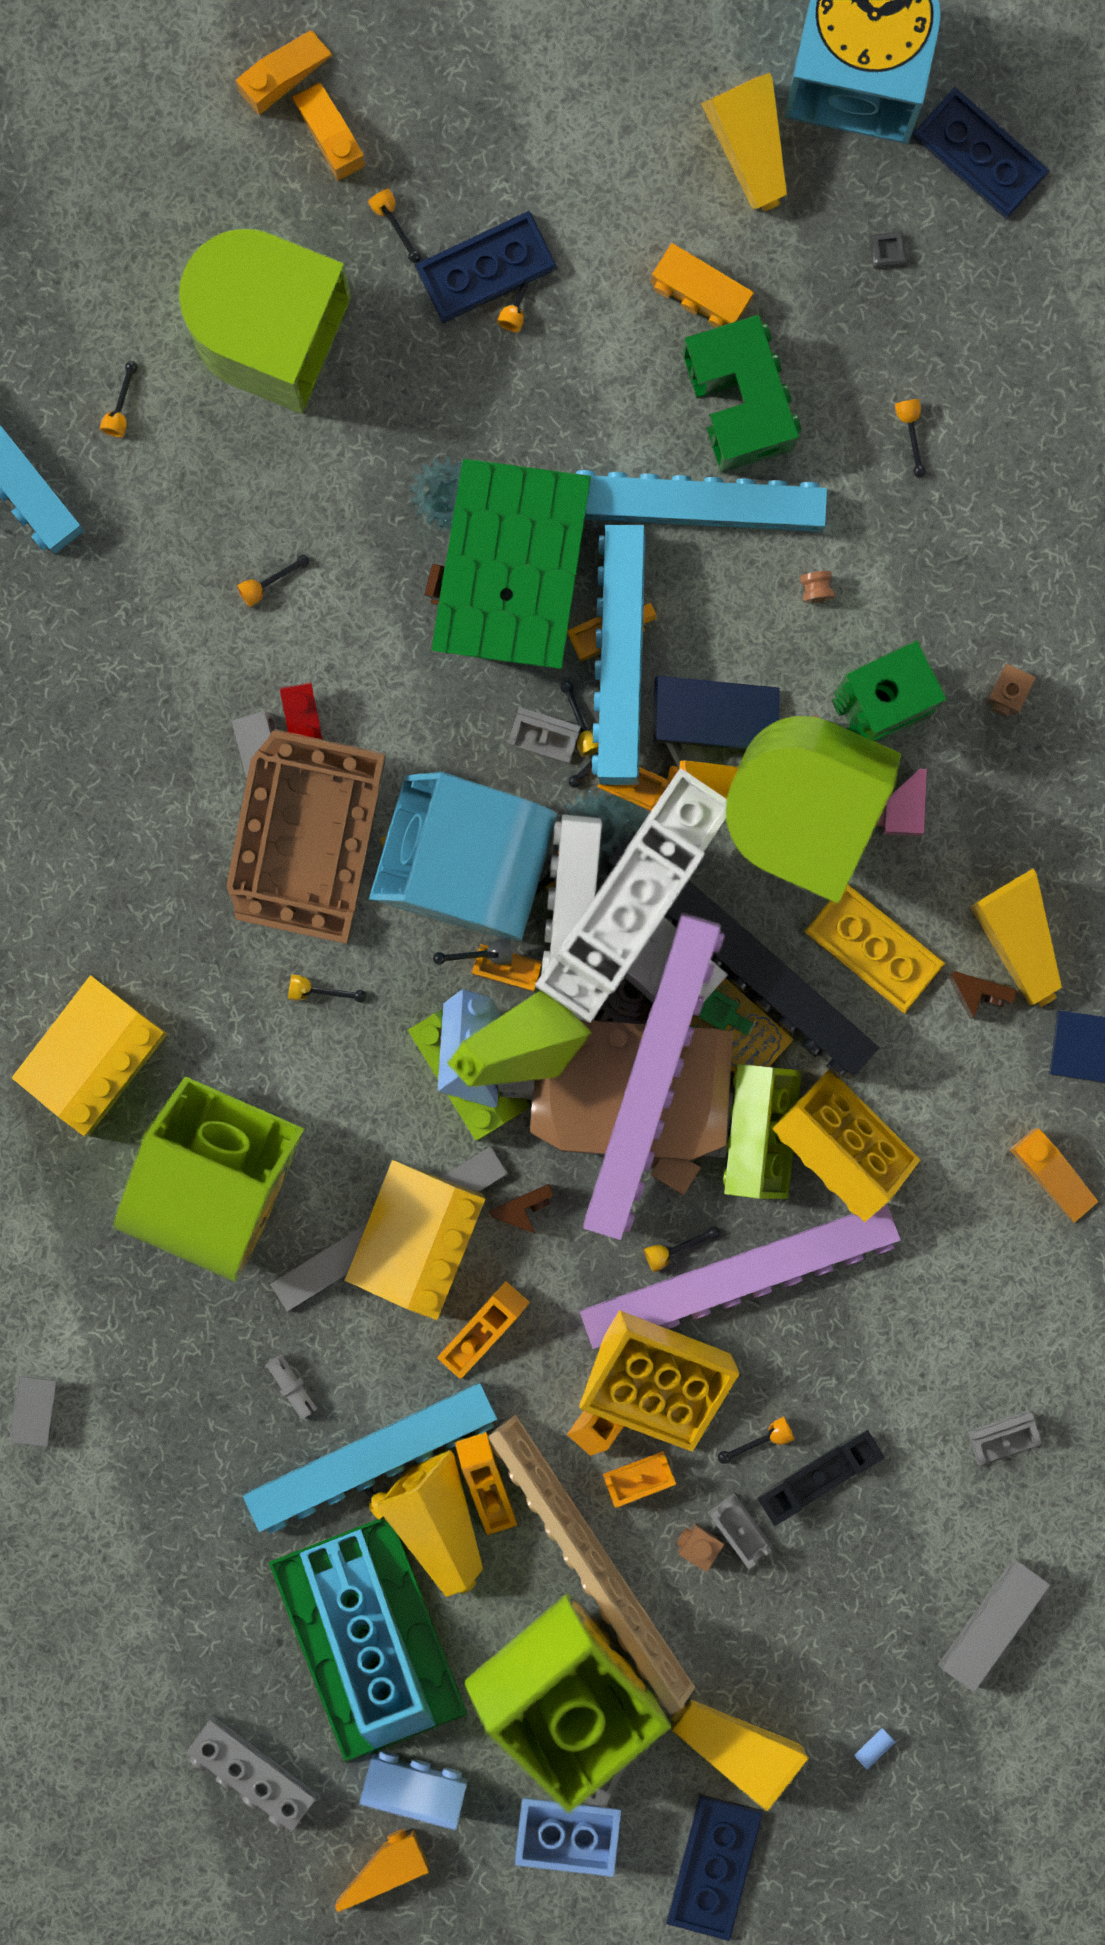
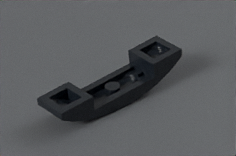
[757,1430,885,1527]

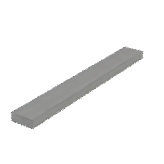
[270,1146,508,1311]

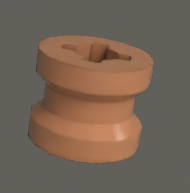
[800,571,835,603]

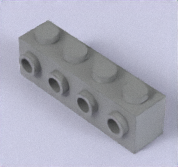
[938,1558,1050,1692]
[186,1716,318,1832]

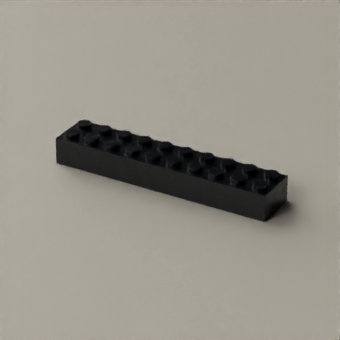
[606,831,880,1079]

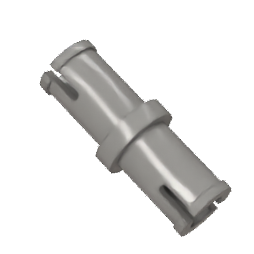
[265,1353,318,1420]

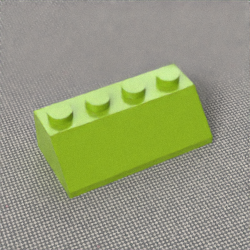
[407,1009,531,1141]
[723,1064,802,1199]

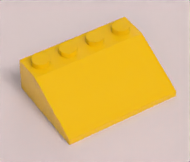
[12,975,168,1137]
[772,1070,921,1223]
[344,1159,485,1320]
[579,1310,740,1452]

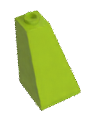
[447,990,591,1087]

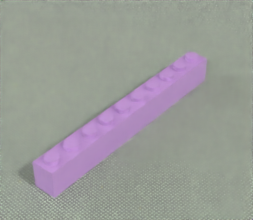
[583,912,724,1240]
[579,1203,900,1349]

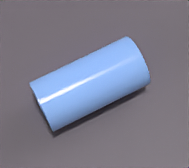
[854,1728,896,1770]

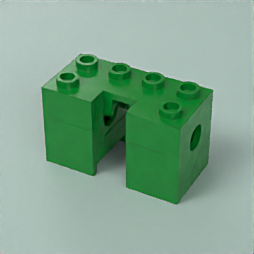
[682,314,802,473]
[832,640,946,742]

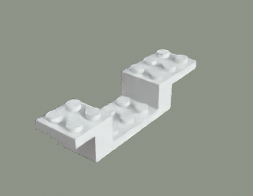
[535,768,727,1023]

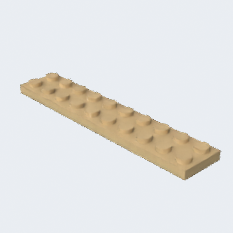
[488,1415,695,1715]

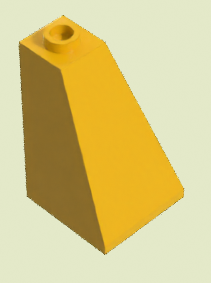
[701,72,787,212]
[969,869,1062,1007]
[376,1450,483,1597]
[670,1699,808,1811]

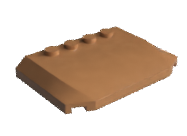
[227,729,386,944]
[530,1020,733,1161]

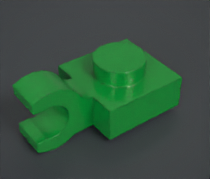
[696,989,755,1037]

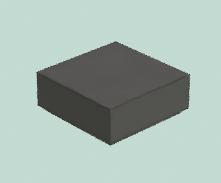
[870,231,906,269]

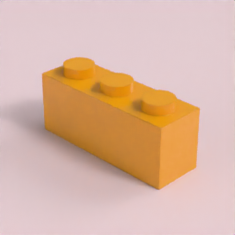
[650,243,754,328]

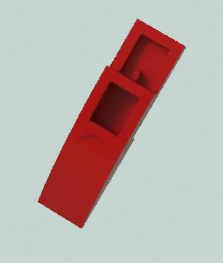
[280,682,323,740]

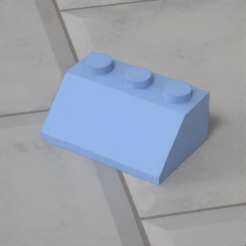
[438,989,501,1108]
[359,1751,467,1830]
[515,1797,621,1877]

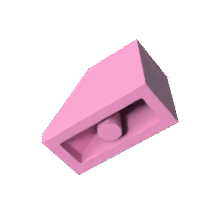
[877,769,927,836]

